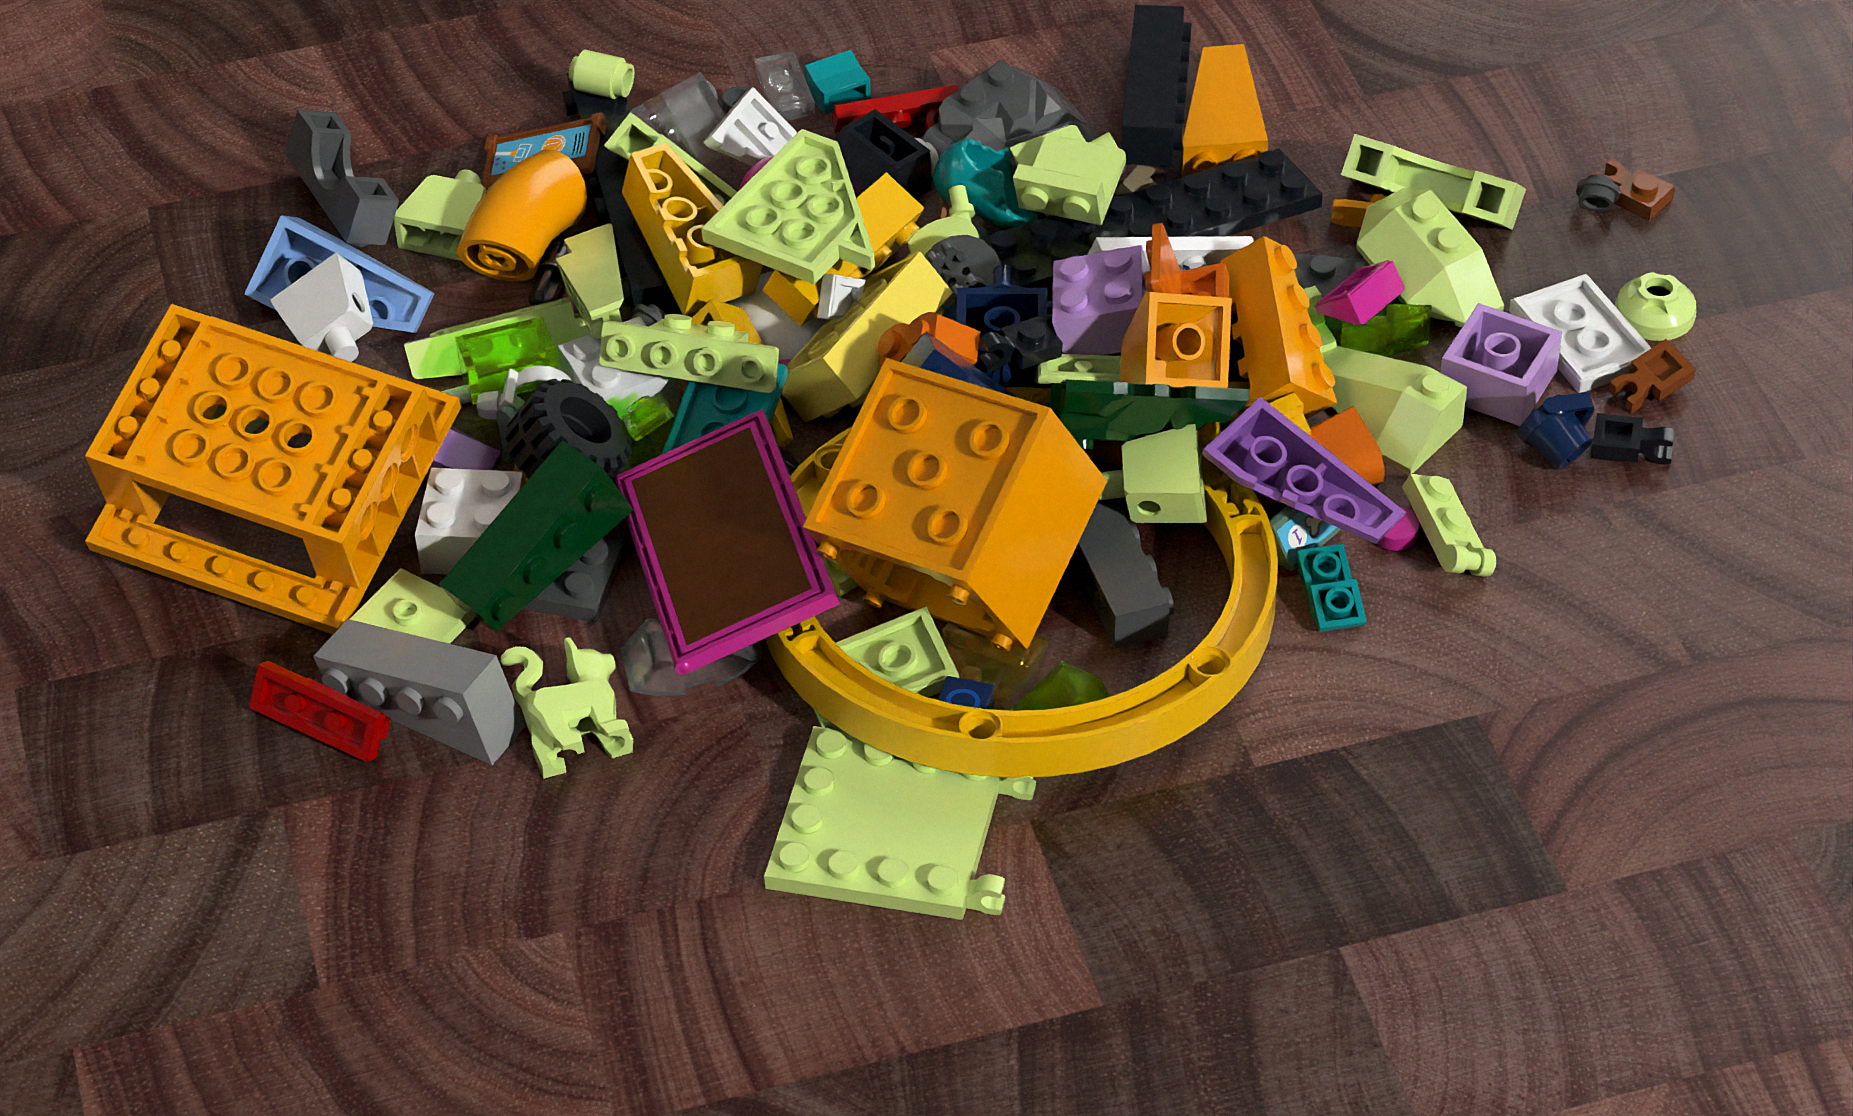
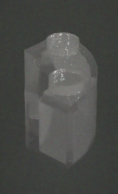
[621,618,763,696]

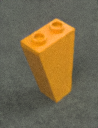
[1181,44,1268,177]

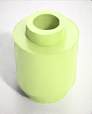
[569,49,635,99]

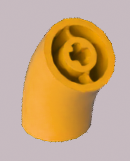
[456,149,587,282]

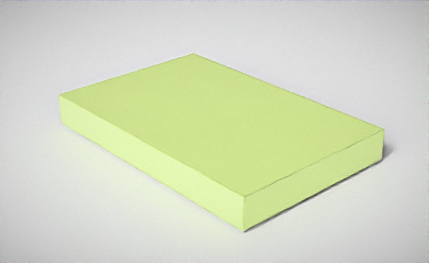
[812,607,960,730]

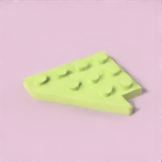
[702,129,875,285]

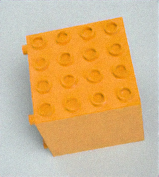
[803,358,1107,652]

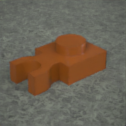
[1594,159,1675,221]
[1609,339,1696,414]

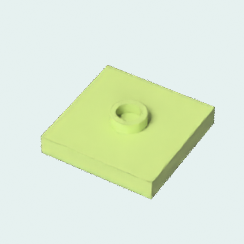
[350,568,474,644]

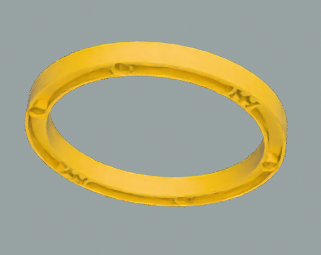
[765,387,1278,778]

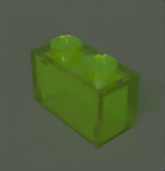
[455,317,558,405]

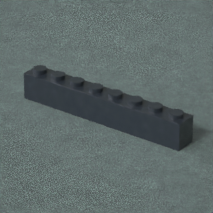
[562,73,683,316]

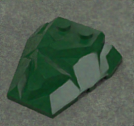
[1046,379,1250,449]

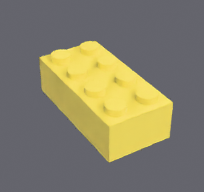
[781,252,953,423]

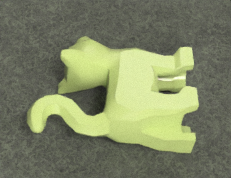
[500,637,633,779]

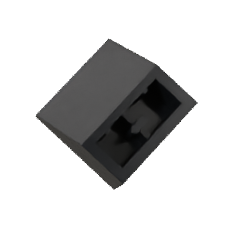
[835,109,931,199]

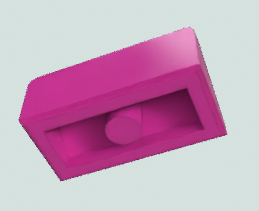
[1314,260,1405,325]

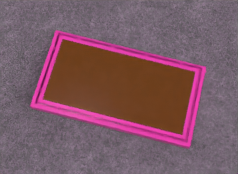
[613,409,840,675]

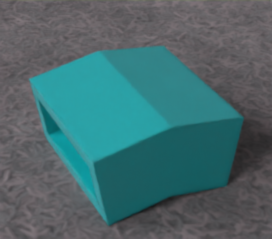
[802,50,871,114]

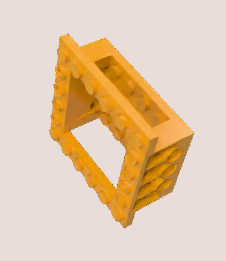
[85,304,461,634]

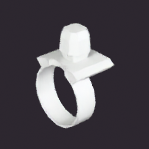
[477,365,573,419]

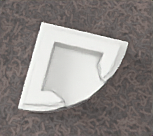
[817,273,866,319]

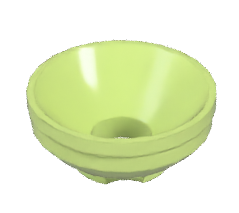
[1615,272,1696,341]

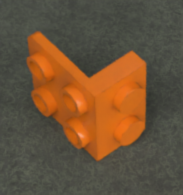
[1145,223,1229,298]

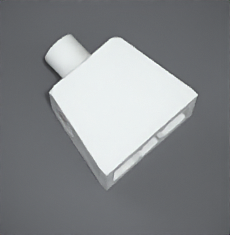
[270,252,373,362]

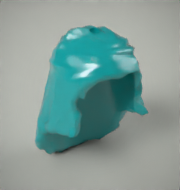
[933,138,1039,229]

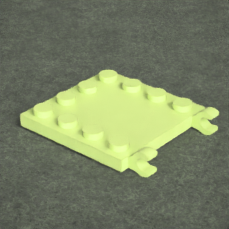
[764,726,1036,920]

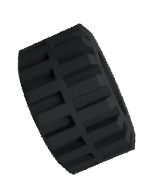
[505,379,632,480]

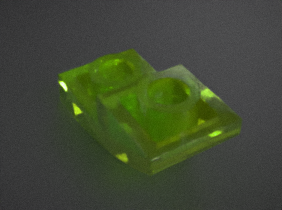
[1339,304,1432,357]
[622,392,676,442]

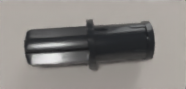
[528,241,568,306]

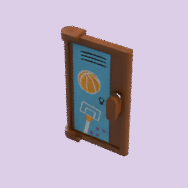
[481,112,606,191]

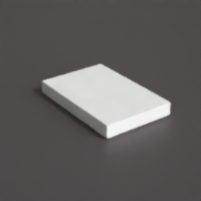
[1509,274,1651,393]

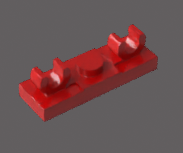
[831,84,959,133]
[249,661,391,762]

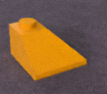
[1120,292,1232,389]

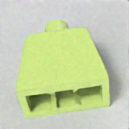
[393,169,486,261]
[1099,424,1207,523]

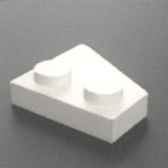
[703,87,797,166]

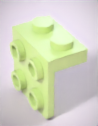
[1013,135,1126,225]

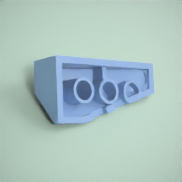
[244,215,435,333]

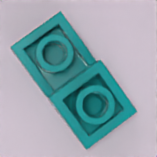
[1295,544,1367,632]

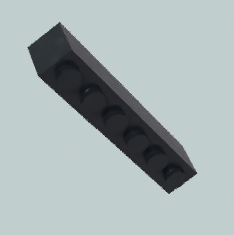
[1121,4,1192,167]

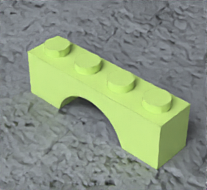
[1341,134,1526,230]

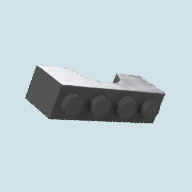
[285,110,399,247]

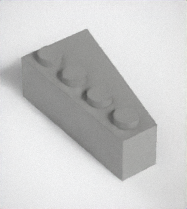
[313,619,526,765]

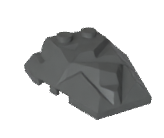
[922,60,1126,176]

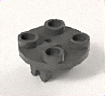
[924,235,1003,311]

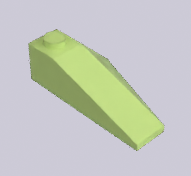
[1321,346,1467,475]

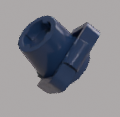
[1516,392,1595,470]

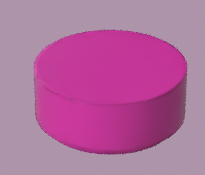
[1377,506,1420,551]

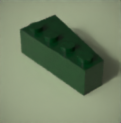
[439,440,634,633]

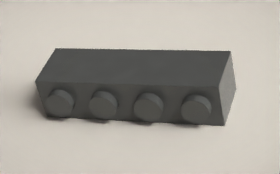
[1070,498,1174,649]

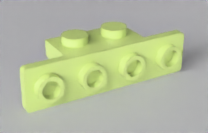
[599,314,779,393]

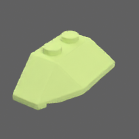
[1356,188,1504,328]

